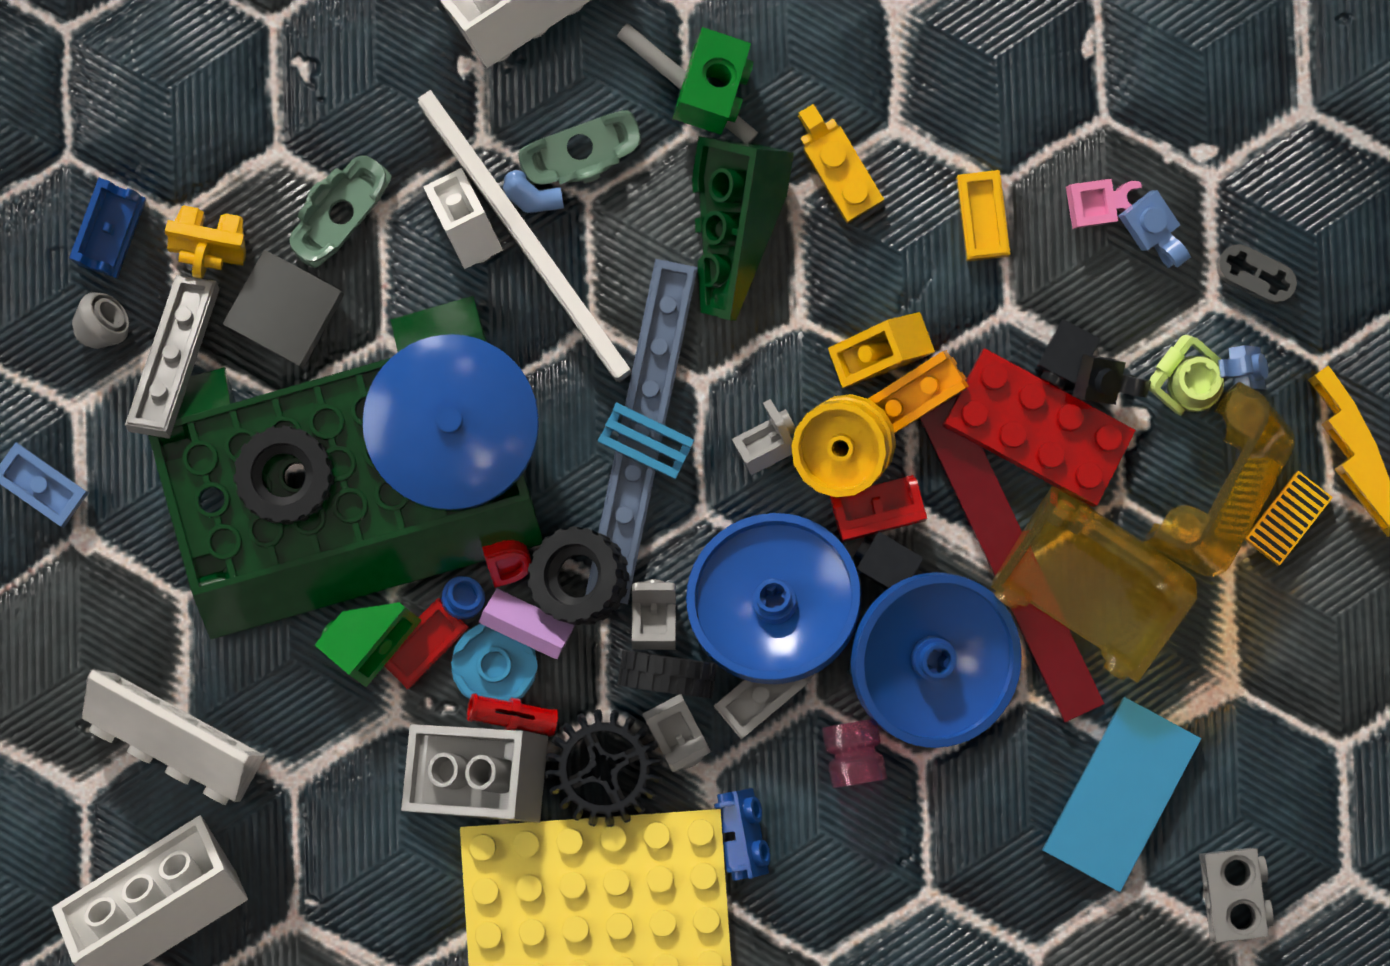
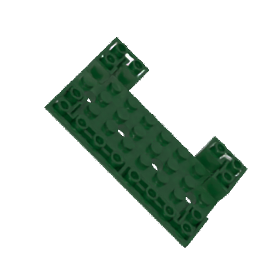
[148,296,543,640]

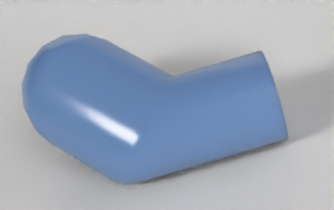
[503,170,564,213]

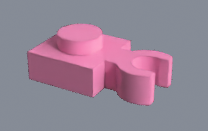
[1066,179,1142,229]

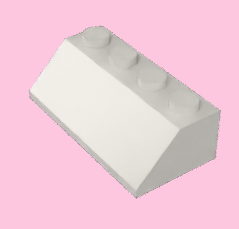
[440,0,590,68]
[52,815,248,966]

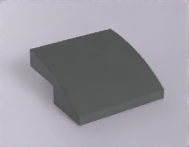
[222,250,345,368]

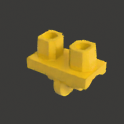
[165,205,246,279]

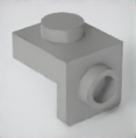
[732,399,796,475]
[632,579,676,650]
[642,695,711,772]

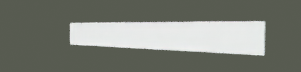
[418,90,631,382]

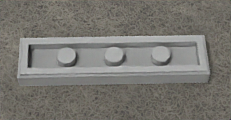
[125,275,220,439]

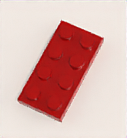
[942,348,1136,507]

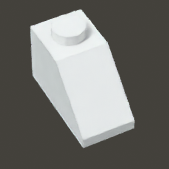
[424,168,503,269]

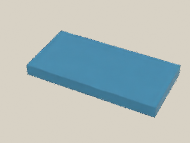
[1042,697,1202,892]

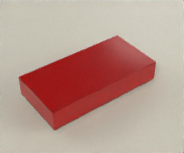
[384,597,470,690]

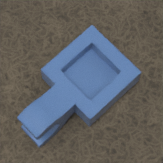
[1118,190,1191,268]
[1218,345,1268,392]

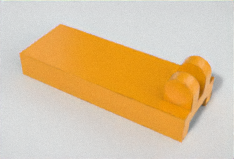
[868,350,969,434]

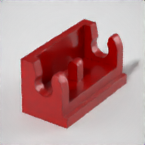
[830,475,927,543]

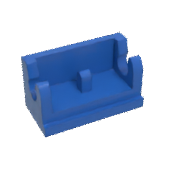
[69,177,146,279]

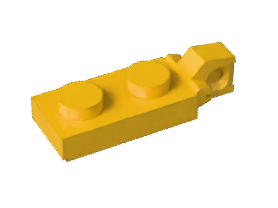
[798,104,884,223]

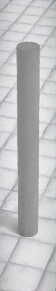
[617,23,758,144]

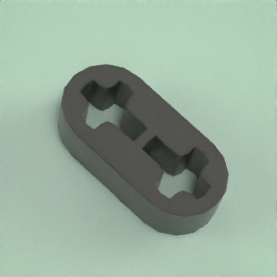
[1216,244,1297,305]

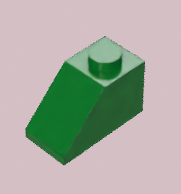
[315,602,422,687]

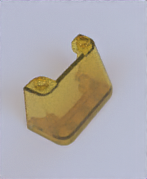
[1143,382,1295,577]
[991,486,1197,683]

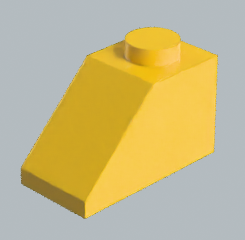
[828,312,935,388]

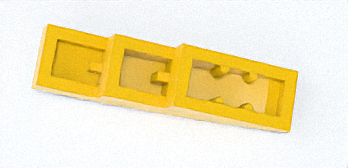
[1308,365,1390,537]

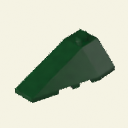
[692,136,794,321]

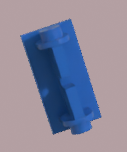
[714,788,770,881]

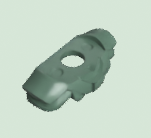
[518,110,641,185]
[290,155,392,268]

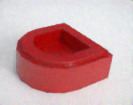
[482,540,531,588]

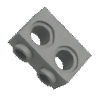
[1199,848,1274,943]

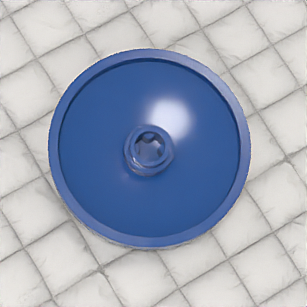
[363,334,539,510]
[686,513,862,684]
[851,572,1022,748]

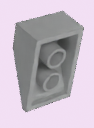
[401,724,548,823]

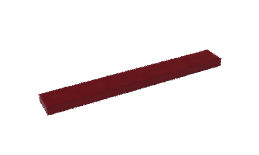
[919,395,1104,723]

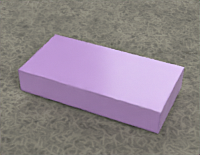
[479,589,575,659]

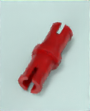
[467,693,558,737]

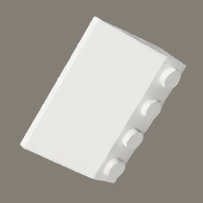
[82,670,265,805]

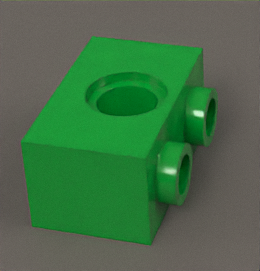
[672,27,754,135]

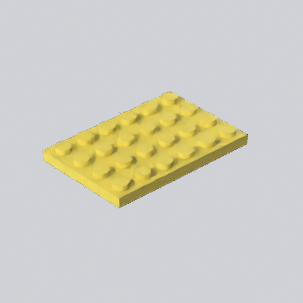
[460,809,732,966]

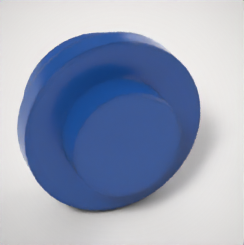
[441,576,485,619]

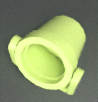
[1149,335,1224,416]

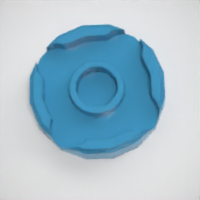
[451,624,538,701]

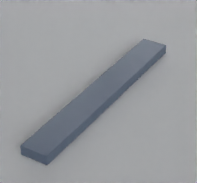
[585,259,698,605]

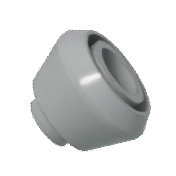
[72,292,129,349]

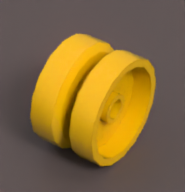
[791,394,896,497]

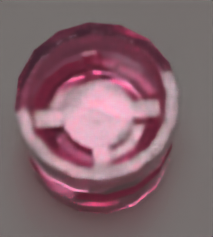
[822,719,888,788]

